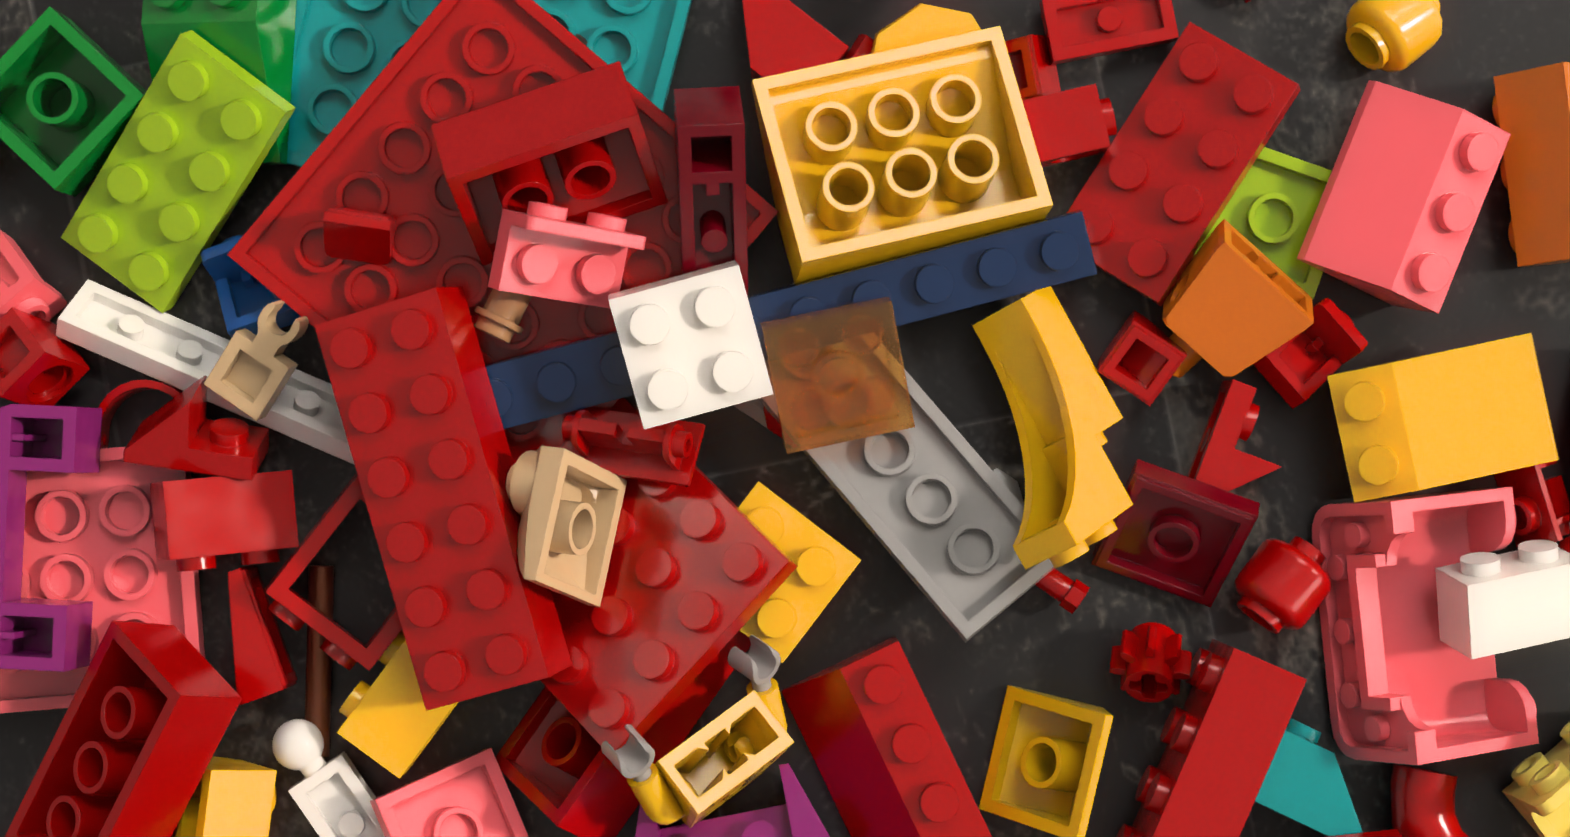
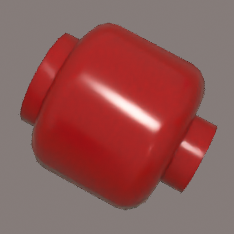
[1234,536,1332,634]

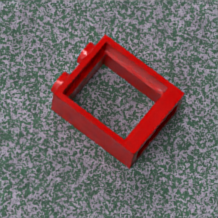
[265,472,402,671]

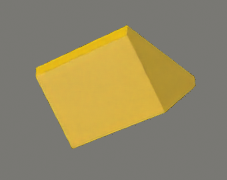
[979,685,1113,837]

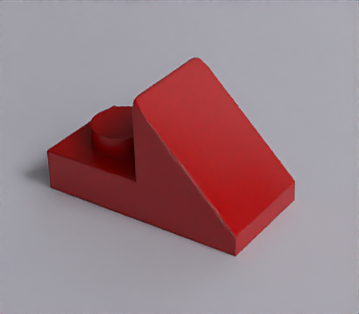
[123,375,269,481]
[1187,379,1282,492]

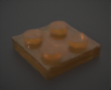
[760,297,915,454]

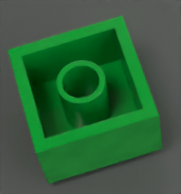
[0,6,147,198]

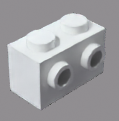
[1435,539,1570,659]

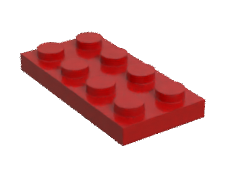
[1067,22,1301,306]

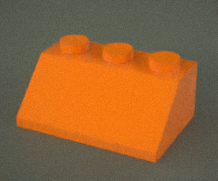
[1492,62,1570,267]

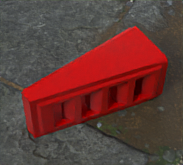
[228,565,298,706]

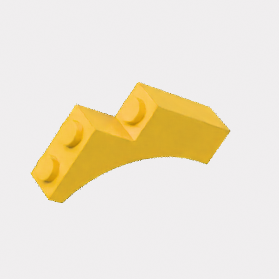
[972,286,1134,570]

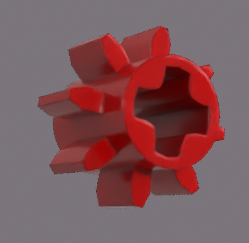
[1110,622,1192,703]

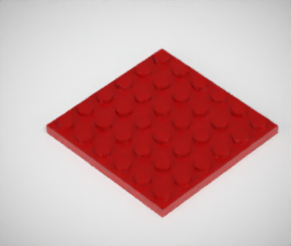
[227,0,779,464]

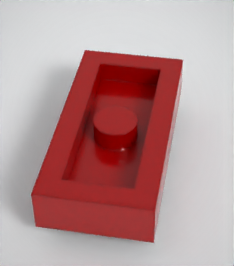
[1039,0,1179,65]

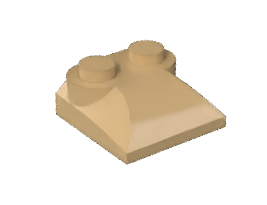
[506,446,627,607]

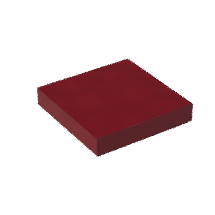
[1091,459,1260,607]

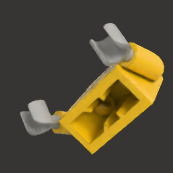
[601,634,794,828]

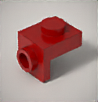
[1253,298,1368,409]

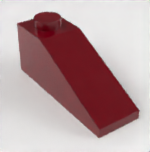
[673,86,748,295]

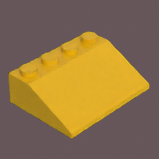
[751,26,1053,284]

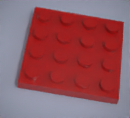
[540,398,798,750]

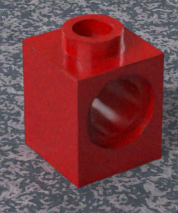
[1022,83,1117,168]
[0,307,90,406]

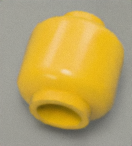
[1345,0,1442,73]

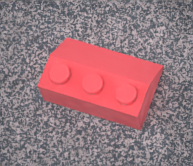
[1297,80,1511,314]

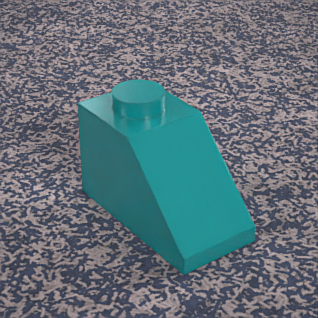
[1255,718,1363,836]

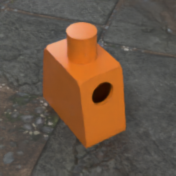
[1162,219,1314,378]

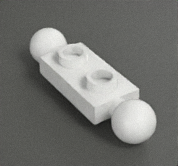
[272,719,385,837]

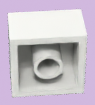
[608,260,773,429]

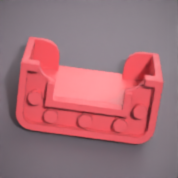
[1312,487,1539,765]

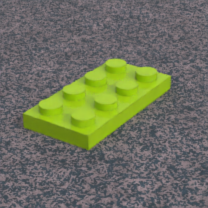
[61,30,296,313]

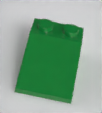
[141,0,297,165]

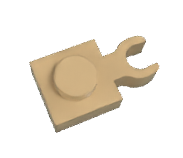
[204,300,309,421]

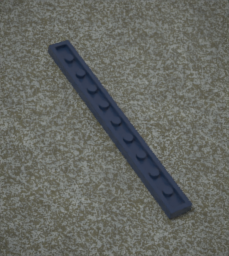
[485,210,1097,429]

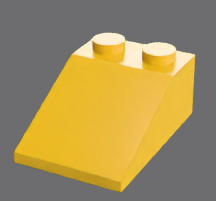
[1327,333,1559,503]

